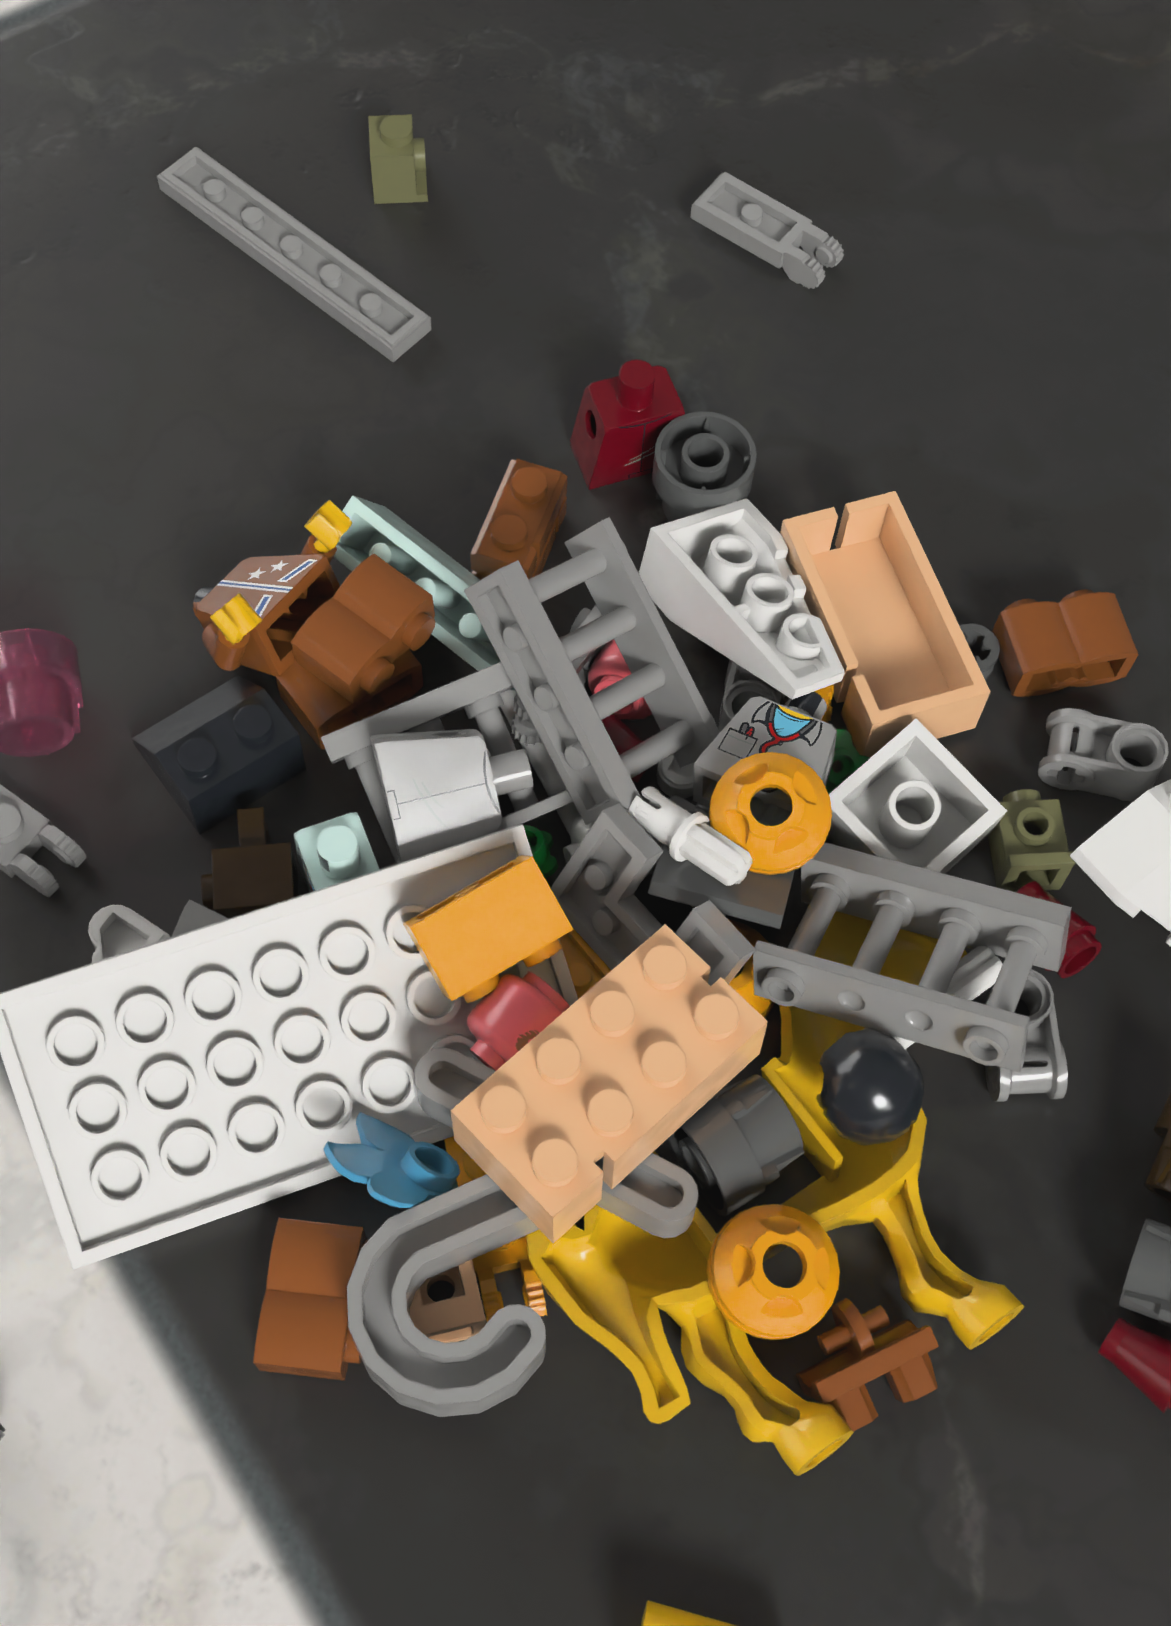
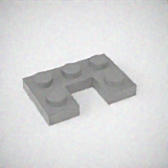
[551,803,756,986]

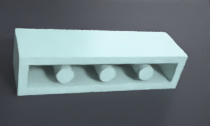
[334,495,515,690]

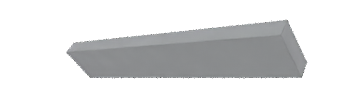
[157,147,431,362]

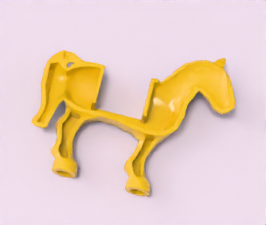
[526,911,1025,1476]

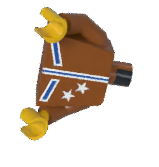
[193,500,352,677]

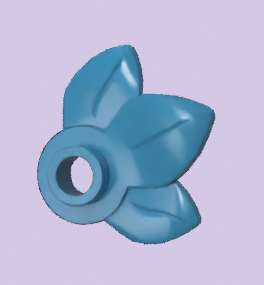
[323,1112,460,1208]

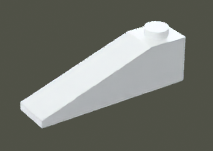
[639,498,845,700]
[1070,779,1171,946]

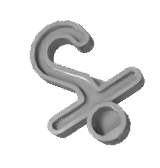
[347,1048,698,1417]

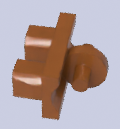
[796,1298,939,1431]

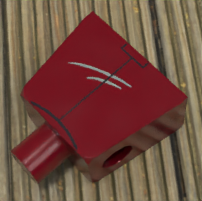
[570,359,685,490]

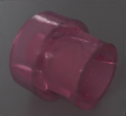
[0,629,84,757]

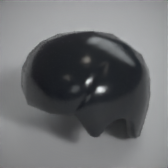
[816,1028,924,1146]

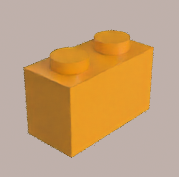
[403,855,574,1003]

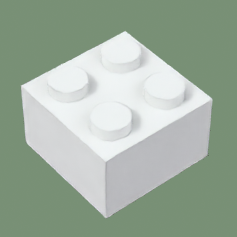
[827,718,1007,874]

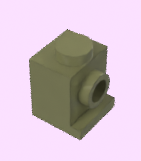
[368,114,428,204]
[988,789,1075,892]

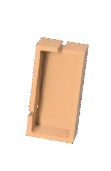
[780,491,991,758]
[451,924,768,1244]

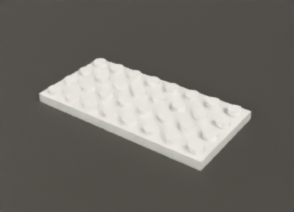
[0,825,578,1270]

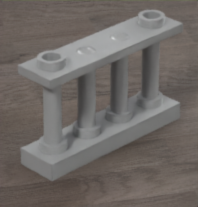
[464,517,720,825]
[321,636,579,869]
[753,843,1072,1073]

